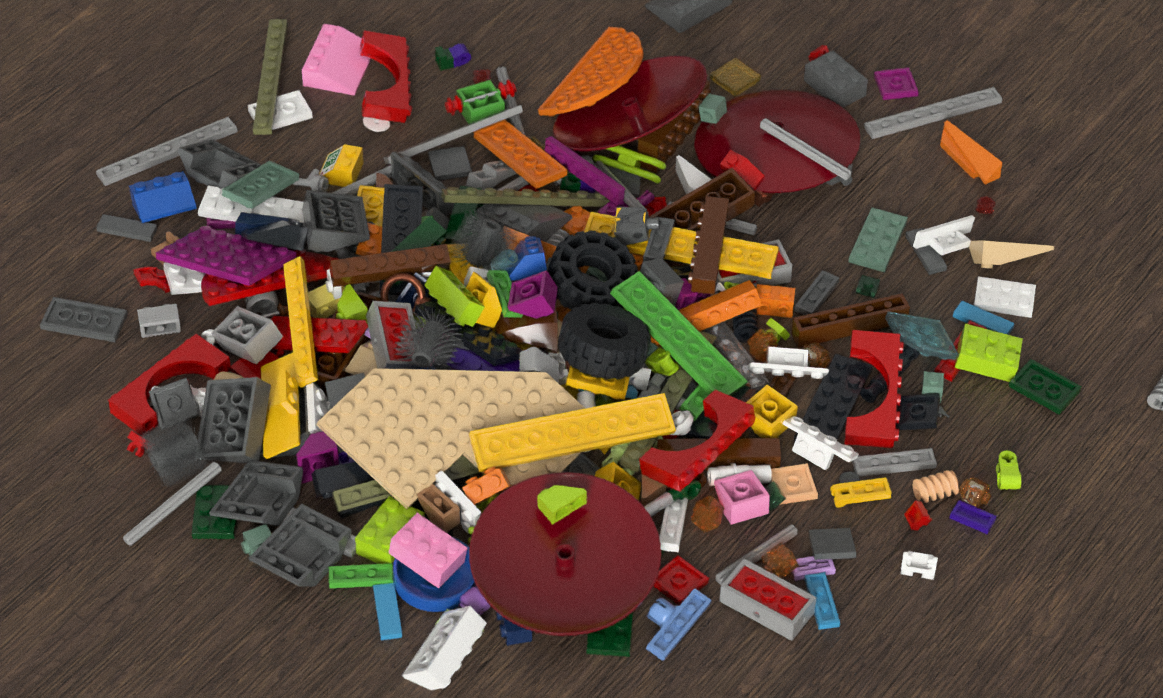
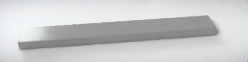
[864,87,1002,139]
[384,105,523,164]
[96,117,237,186]

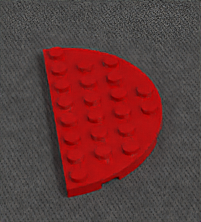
[201,249,339,306]

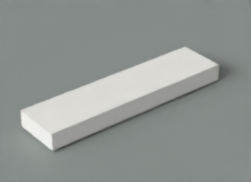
[659,498,688,552]

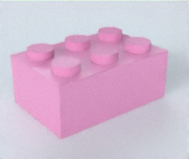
[389,513,467,589]

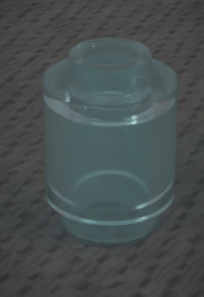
[490,249,518,272]

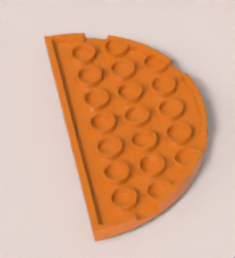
[538,27,644,117]

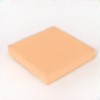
[771,463,818,505]

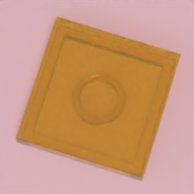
[710,58,761,96]

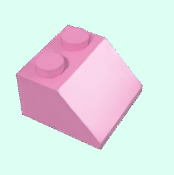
[714,470,769,525]

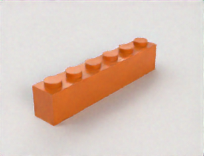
[650,280,762,348]

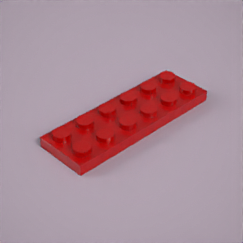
[270,316,368,353]

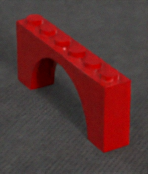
[360,30,412,123]
[844,330,903,448]
[108,334,231,437]
[639,390,755,492]

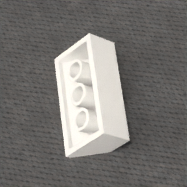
[402,606,487,690]

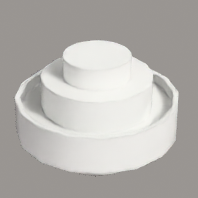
[670,410,694,436]

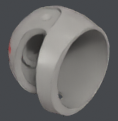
[246,291,278,319]

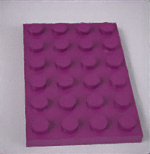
[156,226,296,286]

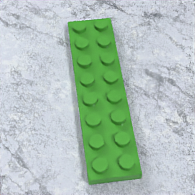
[610,271,748,396]

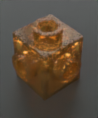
[747,329,779,364]
[691,496,725,533]
[761,542,799,579]

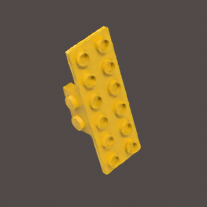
[261,353,301,459]

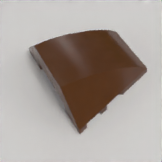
[495,303,558,354]

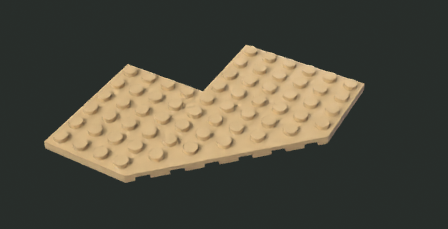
[316,368,586,509]

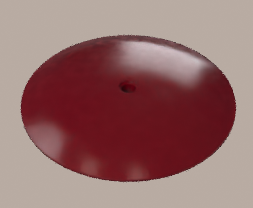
[553,56,707,151]
[694,90,860,193]
[469,472,661,636]

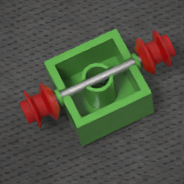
[445,80,516,124]

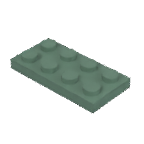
[222,161,299,209]
[848,207,908,273]

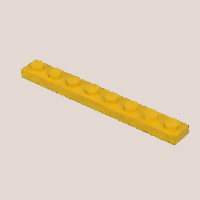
[283,256,318,388]

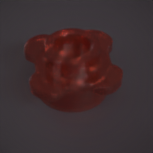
[473,69,491,84]
[975,197,995,214]

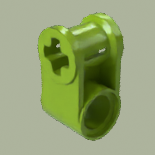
[645,347,680,376]
[996,450,1021,489]

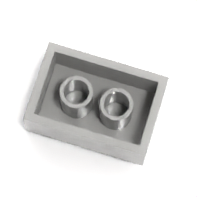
[211,306,283,364]

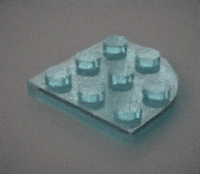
[885,311,958,360]

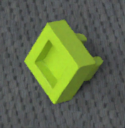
[764,318,790,344]

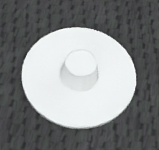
[363,117,390,132]

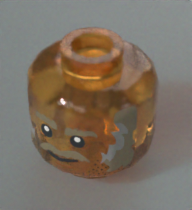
[802,342,830,368]
[959,477,991,507]

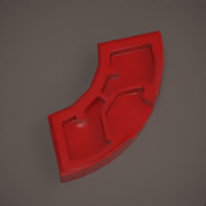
[133,267,171,293]

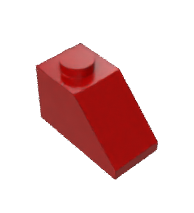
[720,150,765,191]

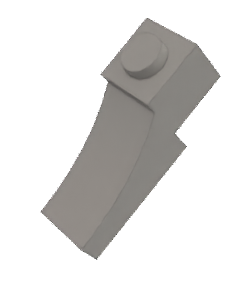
[466,160,518,190]

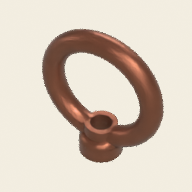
[380,273,431,317]

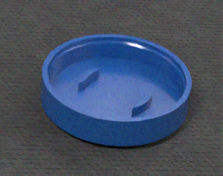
[393,537,476,612]

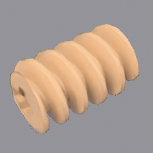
[912,470,959,503]

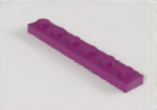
[545,136,625,206]

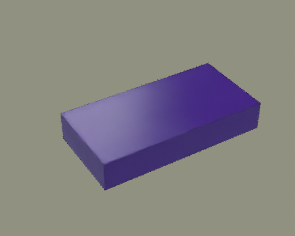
[950,500,996,534]

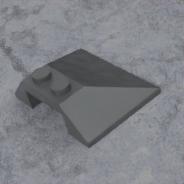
[178,140,261,189]
[209,460,303,526]
[249,504,352,587]

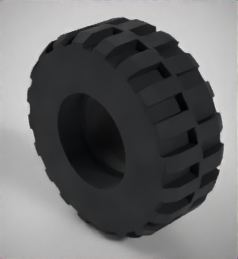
[547,230,638,310]
[558,303,651,379]

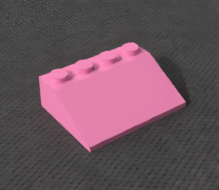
[302,24,371,95]

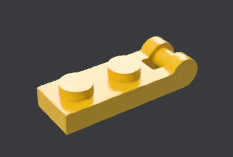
[830,478,891,508]

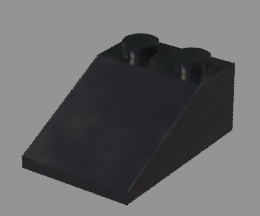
[241,218,308,251]

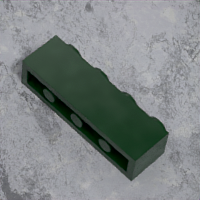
[444,186,483,245]
[383,216,447,288]

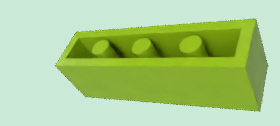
[424,266,485,327]

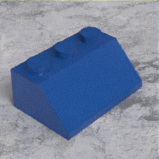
[129,172,197,223]
[505,236,547,281]

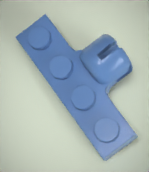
[646,588,712,661]

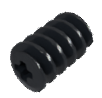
[733,307,758,343]

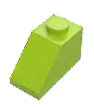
[336,284,368,323]
[537,485,587,524]

